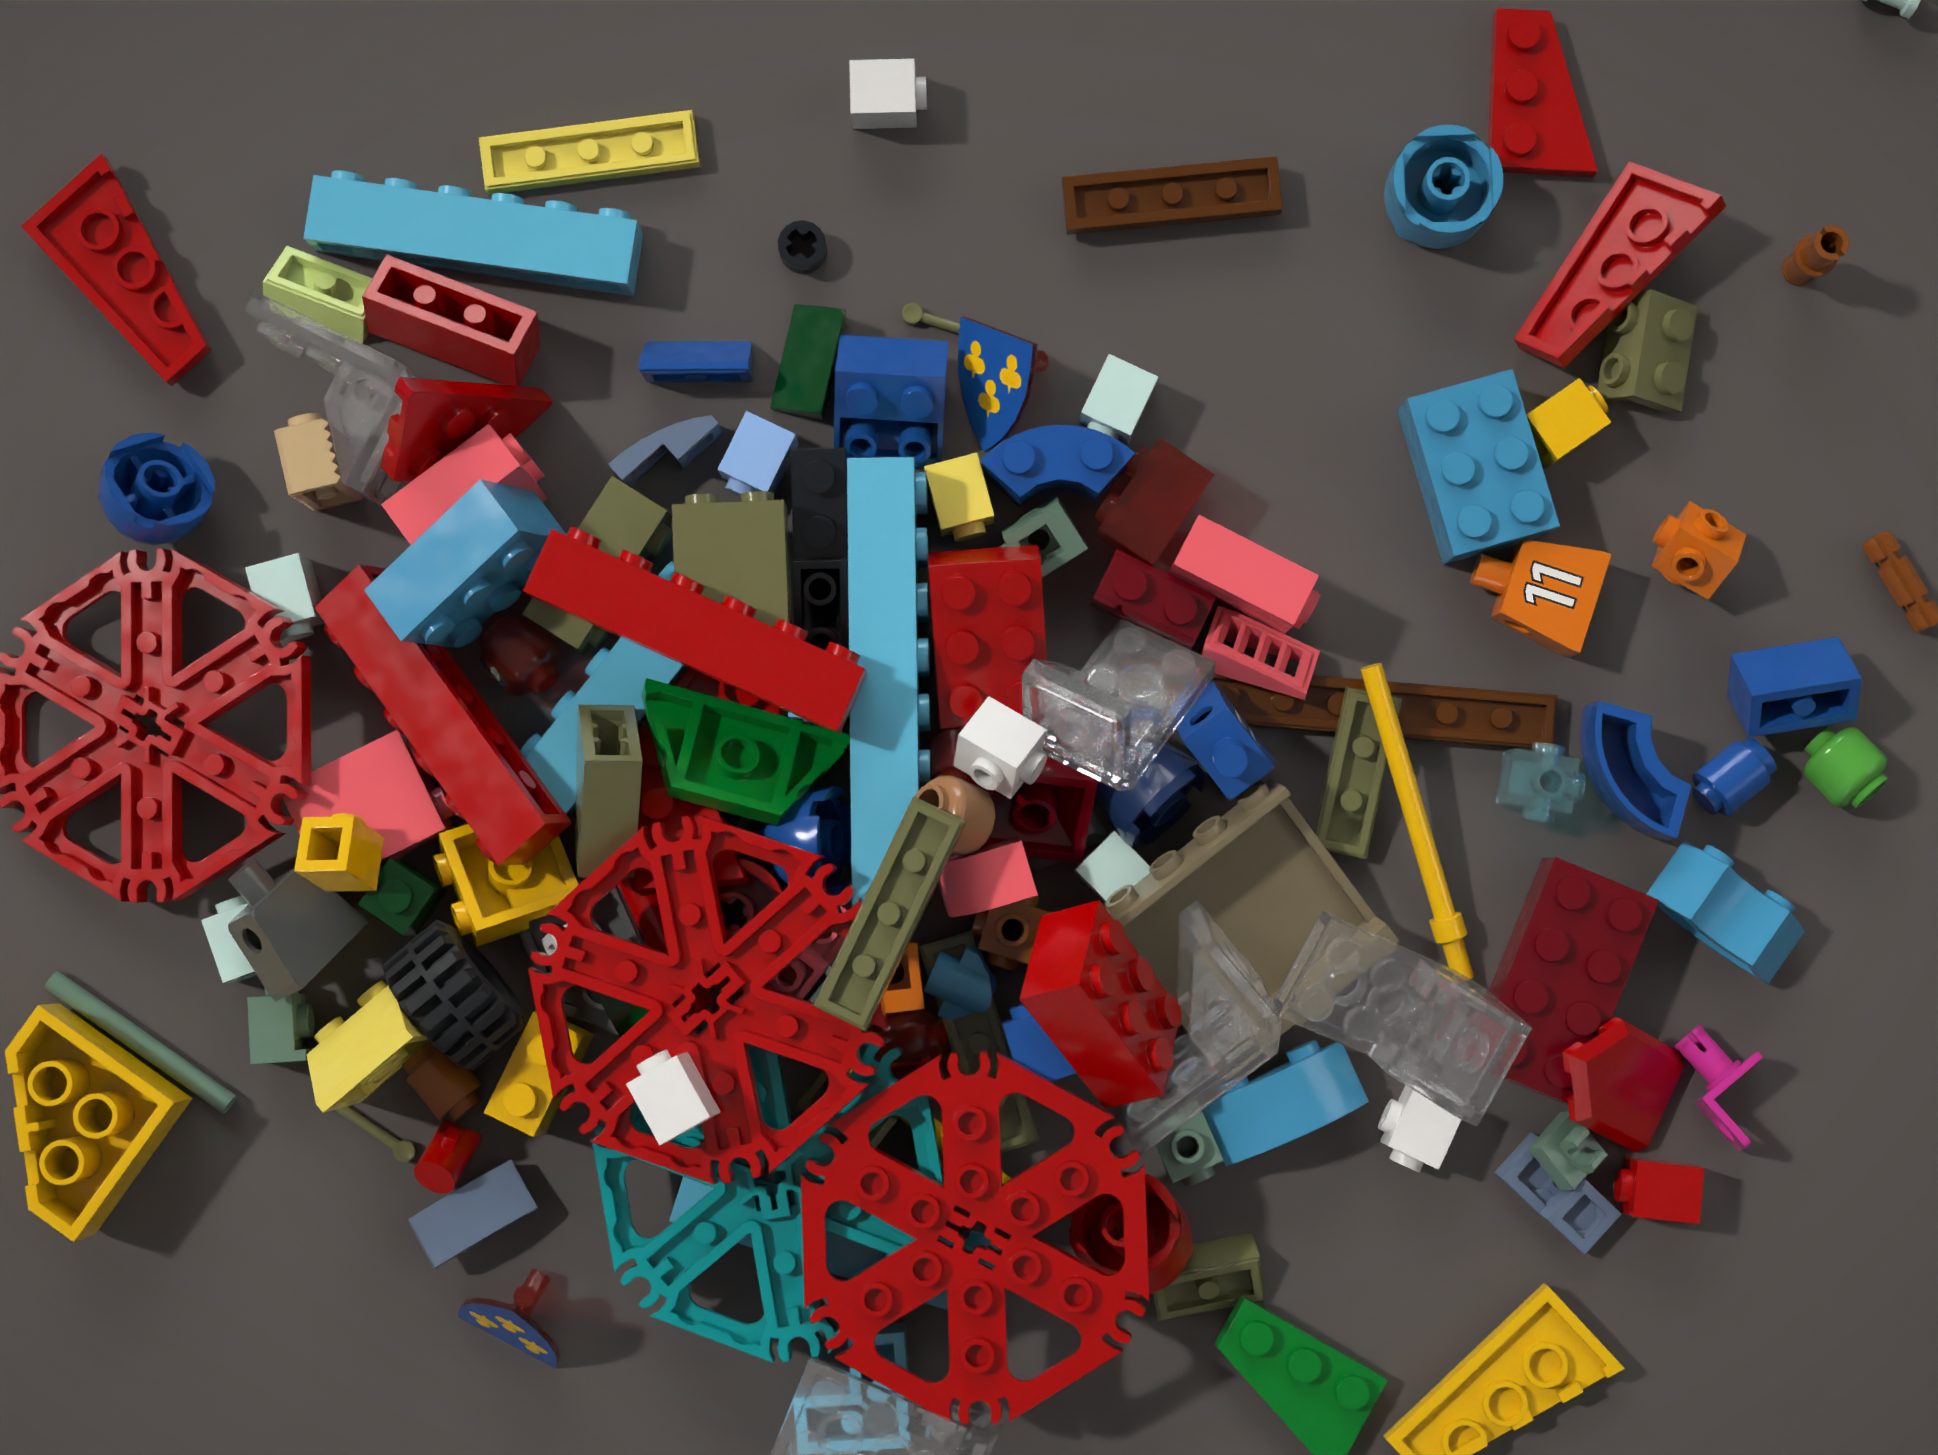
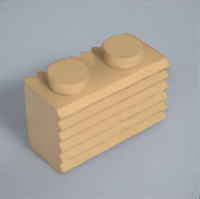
[274,413,365,511]

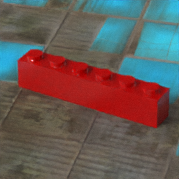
[523,526,867,735]
[314,564,572,866]

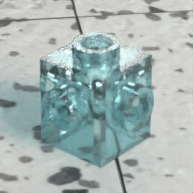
[1496,742,1586,824]

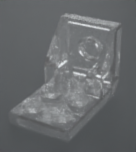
[244,291,417,509]
[1022,618,1216,791]
[1120,900,1282,1155]
[1270,911,1532,1126]
[770,1357,1004,1455]

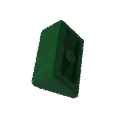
[770,304,847,421]

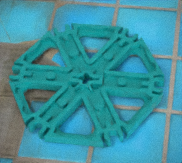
[592,1004,948,1363]

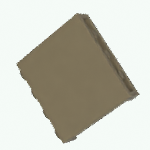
[1105,778,1399,1079]

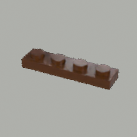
[1061,156,1283,235]

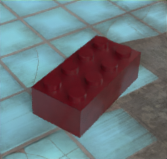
[1460,857,1659,1105]

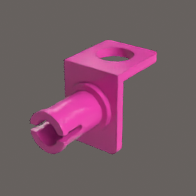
[1674,1024,1763,1151]

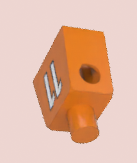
[1470,540,1612,658]

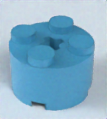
[1384,125,1503,249]

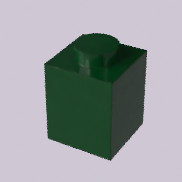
[358,858,448,935]

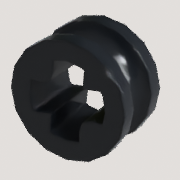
[777,220,827,274]

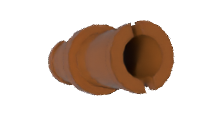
[1781,225,1850,286]

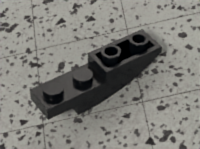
[790,447,849,650]

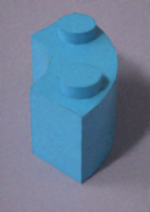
[1646,841,1805,985]
[1199,1040,1369,1166]

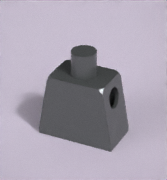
[228,858,369,1002]

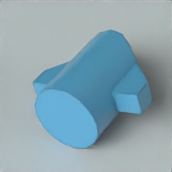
[923,944,997,1020]

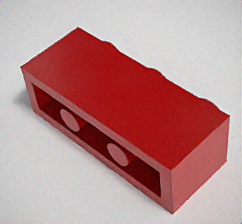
[362,254,541,386]

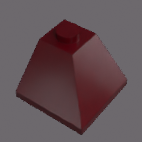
[980,734,1098,863]

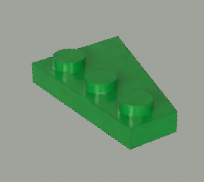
[1214,1295,1388,1455]

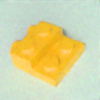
[432,824,578,947]

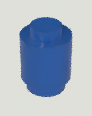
[1692,737,1777,816]

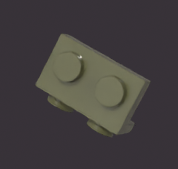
[1597,289,1698,413]

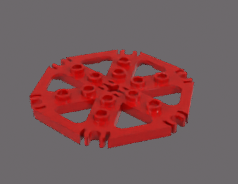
[0,548,311,903]
[528,815,889,1185]
[801,1051,1149,1424]

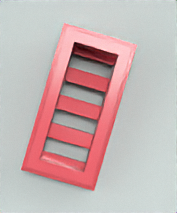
[1199,606,1320,700]

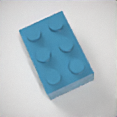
[1397,369,1560,565]
[364,479,567,648]

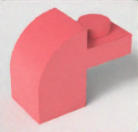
[938,837,1038,917]

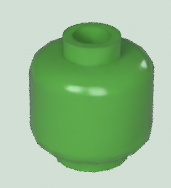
[1804,727,1889,809]

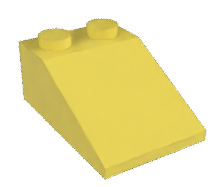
[306,980,429,1113]

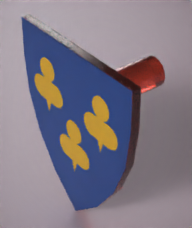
[958,316,1049,452]
[458,1269,560,1368]

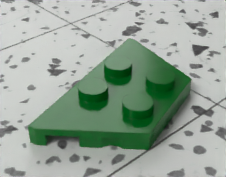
[641,678,850,826]

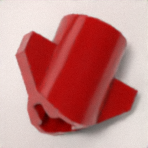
[414,1118,482,1194]

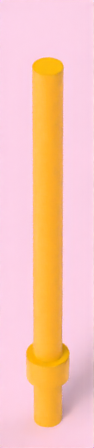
[1360,663,1474,983]

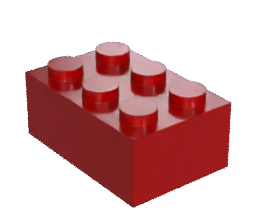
[928,545,1051,729]
[1019,900,1182,1109]

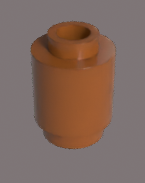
[402,1041,483,1122]

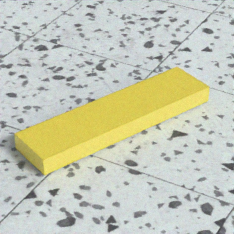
[479,110,701,195]

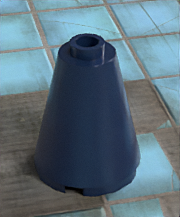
[1060,700,1210,851]

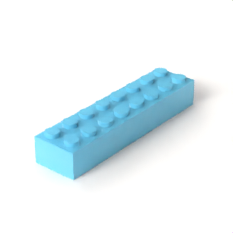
[847,457,933,907]

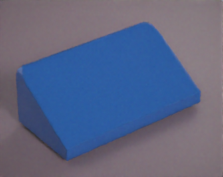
[639,341,753,383]

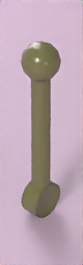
[902,302,1008,335]
[334,1106,417,1162]

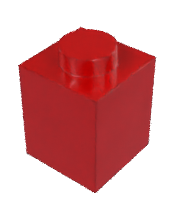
[1614,1156,1705,1224]

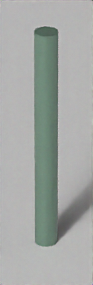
[44,971,237,1114]

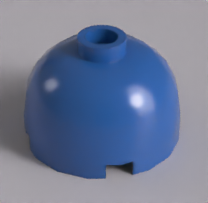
[98,433,215,545]
[759,786,851,895]

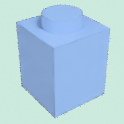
[717,411,799,498]

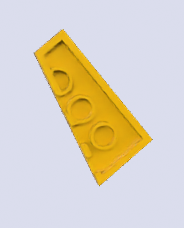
[1383,1283,1625,1455]

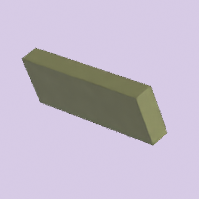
[1314,686,1402,859]

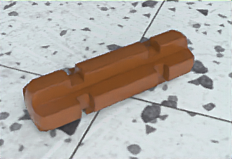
[1863,530,1938,632]

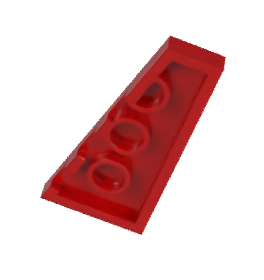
[21,153,212,386]
[1514,161,1727,368]

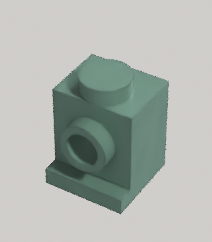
[999,493,1088,577]
[247,987,315,1064]

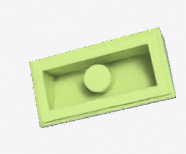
[263,246,372,344]

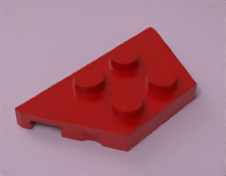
[381,377,553,482]

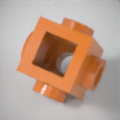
[1651,501,1747,600]

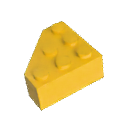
[5,1003,193,1242]

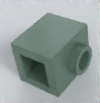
[1142,1096,1224,1187]

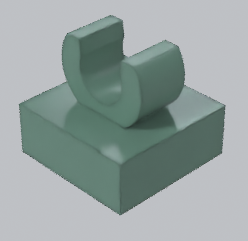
[1528,1111,1607,1191]

